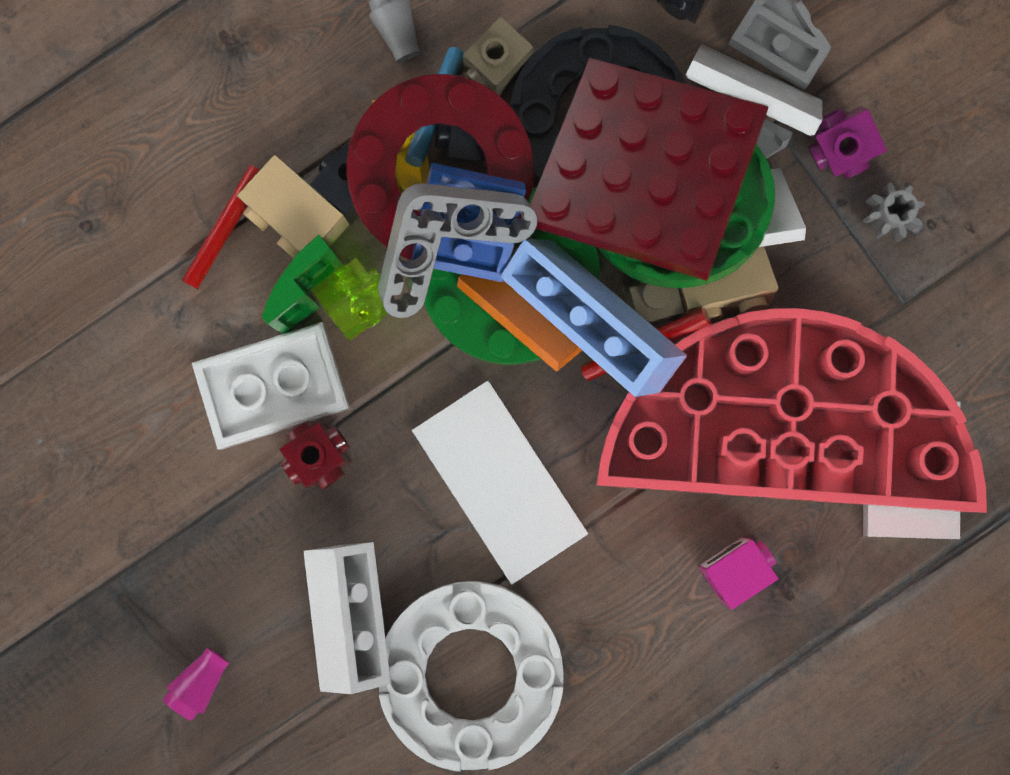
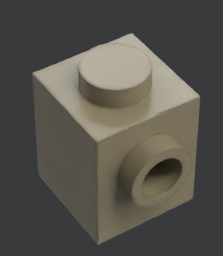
[463,16,534,96]

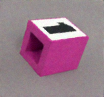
[698,537,778,610]

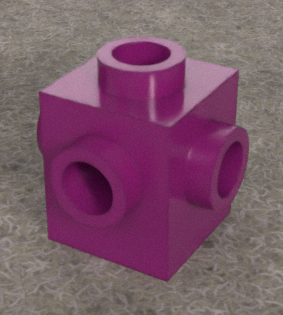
[808,106,887,179]

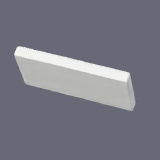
[412,381,588,585]

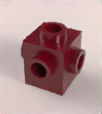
[279,421,352,490]

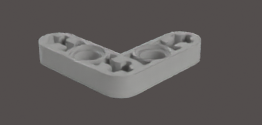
[378,184,537,318]

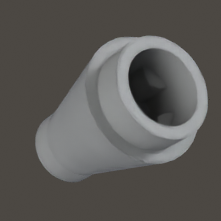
[368,0,421,63]

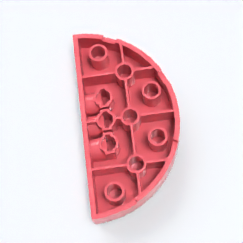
[596,308,987,513]

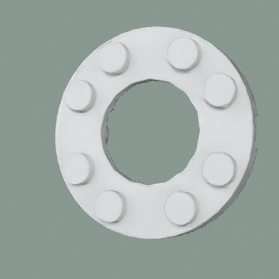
[379,581,563,772]

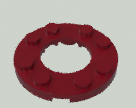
[346,74,534,260]

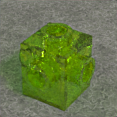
[312,258,388,342]

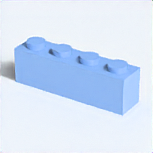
[500,239,687,397]

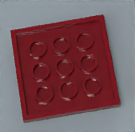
[530,58,769,281]

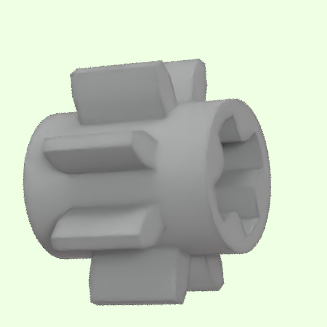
[863,182,925,242]

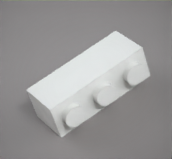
[304,542,391,694]

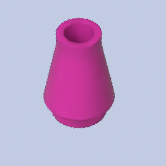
[162,647,230,721]

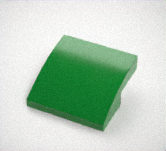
[262,234,344,334]

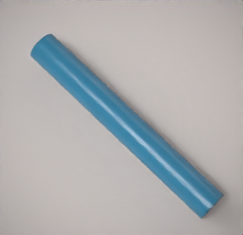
[405,47,464,167]

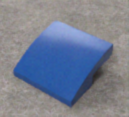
[411,163,526,282]

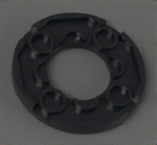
[511,25,686,182]

